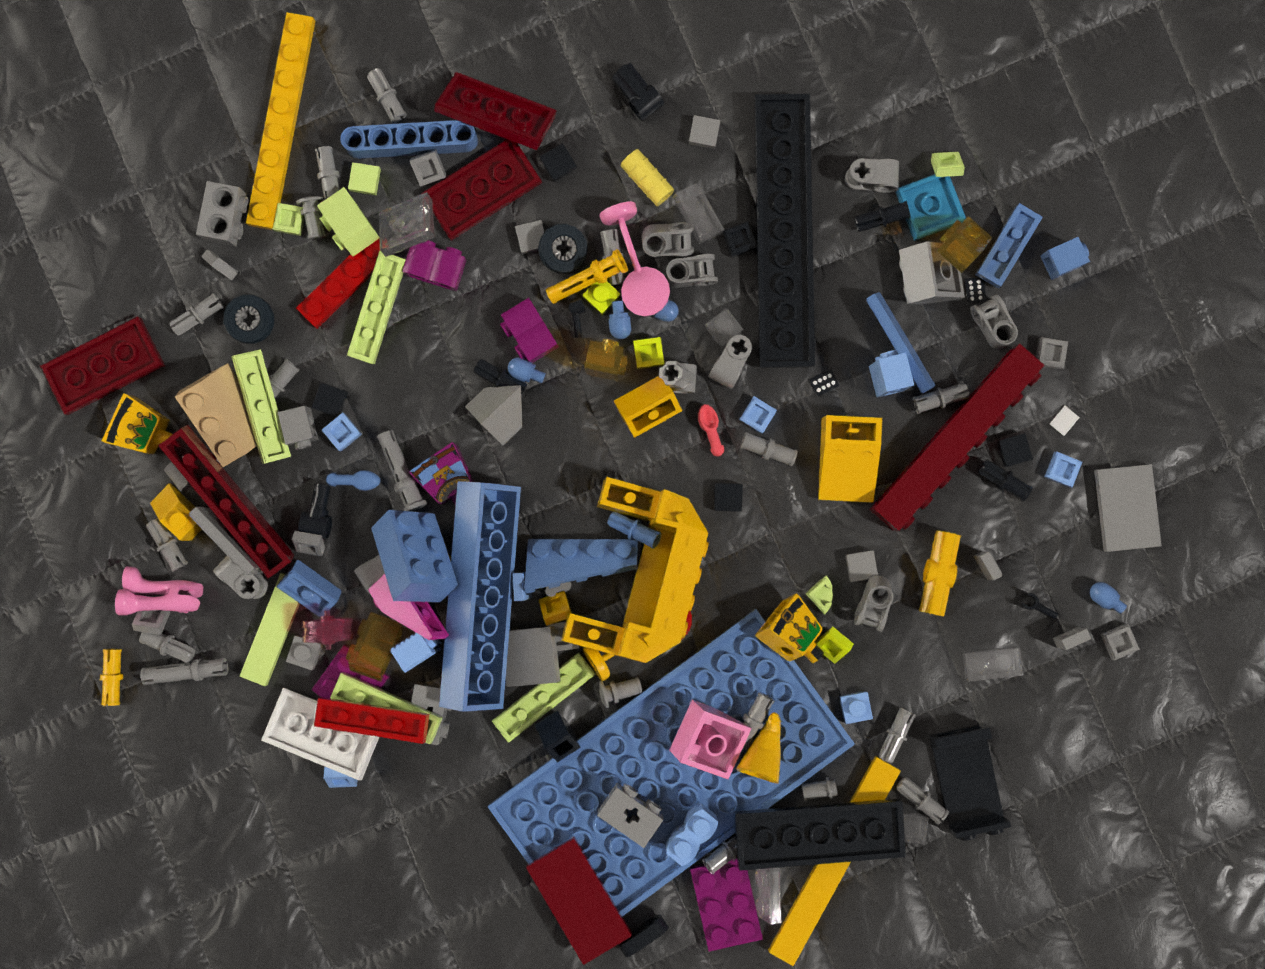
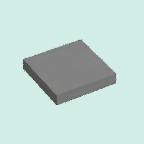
[506,626,561,687]

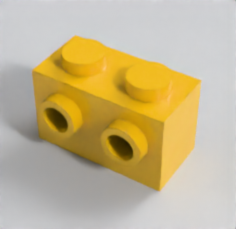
[614,376,682,438]

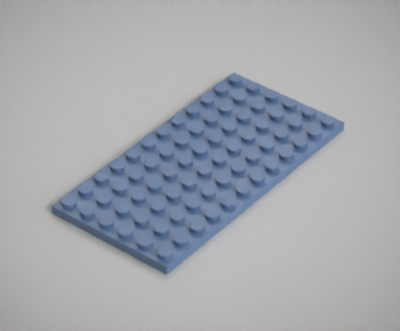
[488,609,855,916]

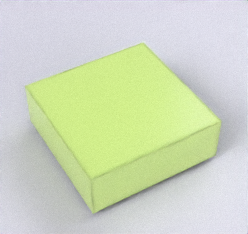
[931,152,965,177]
[348,162,381,196]
[272,203,305,236]

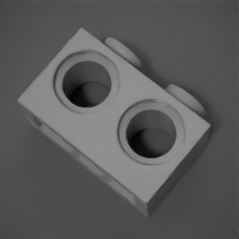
[196,181,249,247]

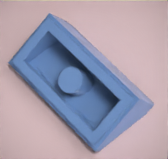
[277,560,341,619]

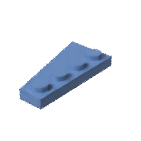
[524,539,638,594]

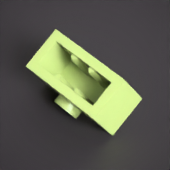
[317,187,380,256]

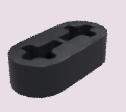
[618,914,669,957]

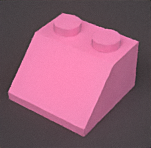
[669,700,752,779]

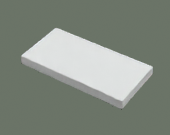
[261,688,379,780]

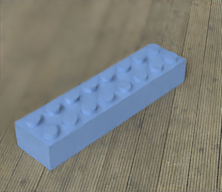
[439,481,521,712]

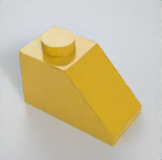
[150,483,202,541]

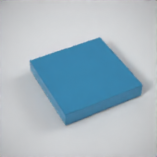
[895,174,967,241]

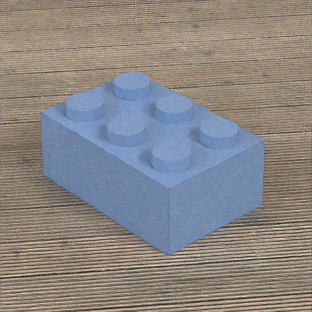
[371,510,458,602]

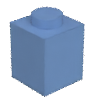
[1040,237,1090,280]

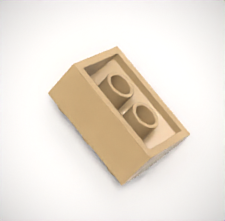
[175,363,257,467]

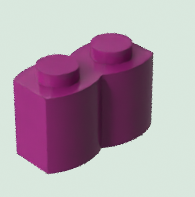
[402,238,466,292]
[500,298,559,363]

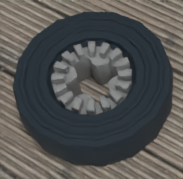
[538,224,588,274]
[224,295,274,344]

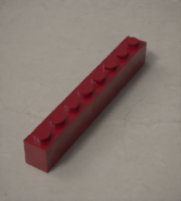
[869,343,1045,531]

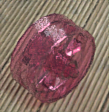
[302,610,354,650]

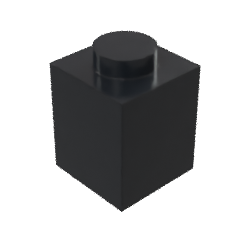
[534,710,581,763]

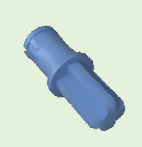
[607,512,662,549]

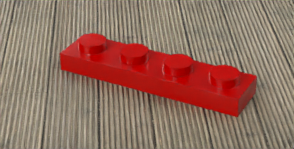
[296,238,394,329]
[314,697,430,744]

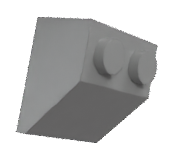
[899,242,965,304]

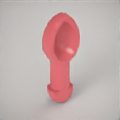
[698,404,724,457]

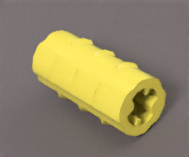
[621,149,674,207]

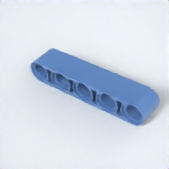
[340,120,478,159]

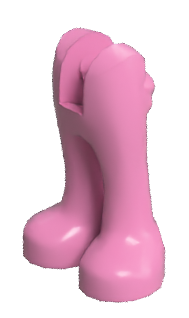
[115,566,203,615]

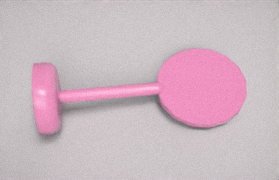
[599,201,670,317]

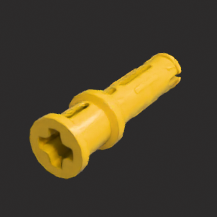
[546,249,628,304]

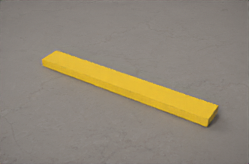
[768,756,901,966]

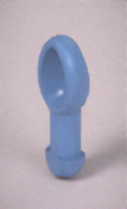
[326,470,381,491]

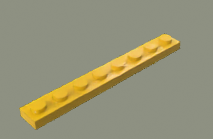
[246,12,316,230]

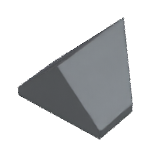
[465,385,523,446]

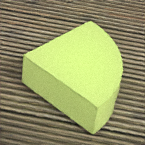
[805,575,833,615]

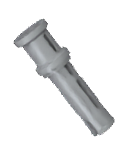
[377,430,427,512]

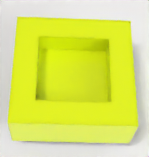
[582,281,621,315]
[633,337,664,369]
[816,626,854,664]

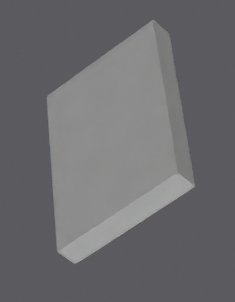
[1094,464,1162,552]
[189,507,263,575]

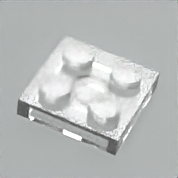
[379,192,435,257]

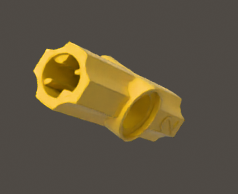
[919,530,961,616]

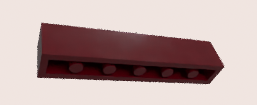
[158,424,294,579]

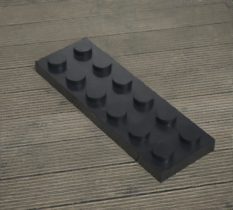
[734,799,906,871]

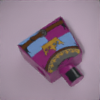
[409,442,474,506]

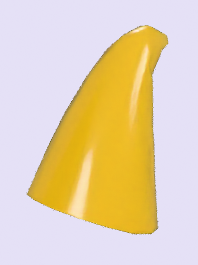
[736,712,781,784]

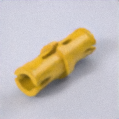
[100,649,123,706]

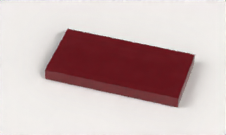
[434,72,557,150]
[421,139,542,241]
[40,316,165,415]
[526,836,632,965]

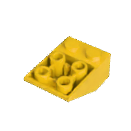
[818,415,882,503]

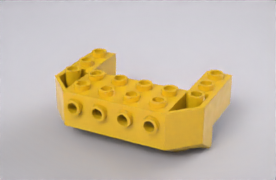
[561,477,709,663]

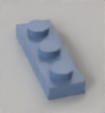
[975,203,1043,289]

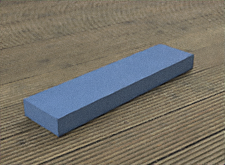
[866,292,936,393]

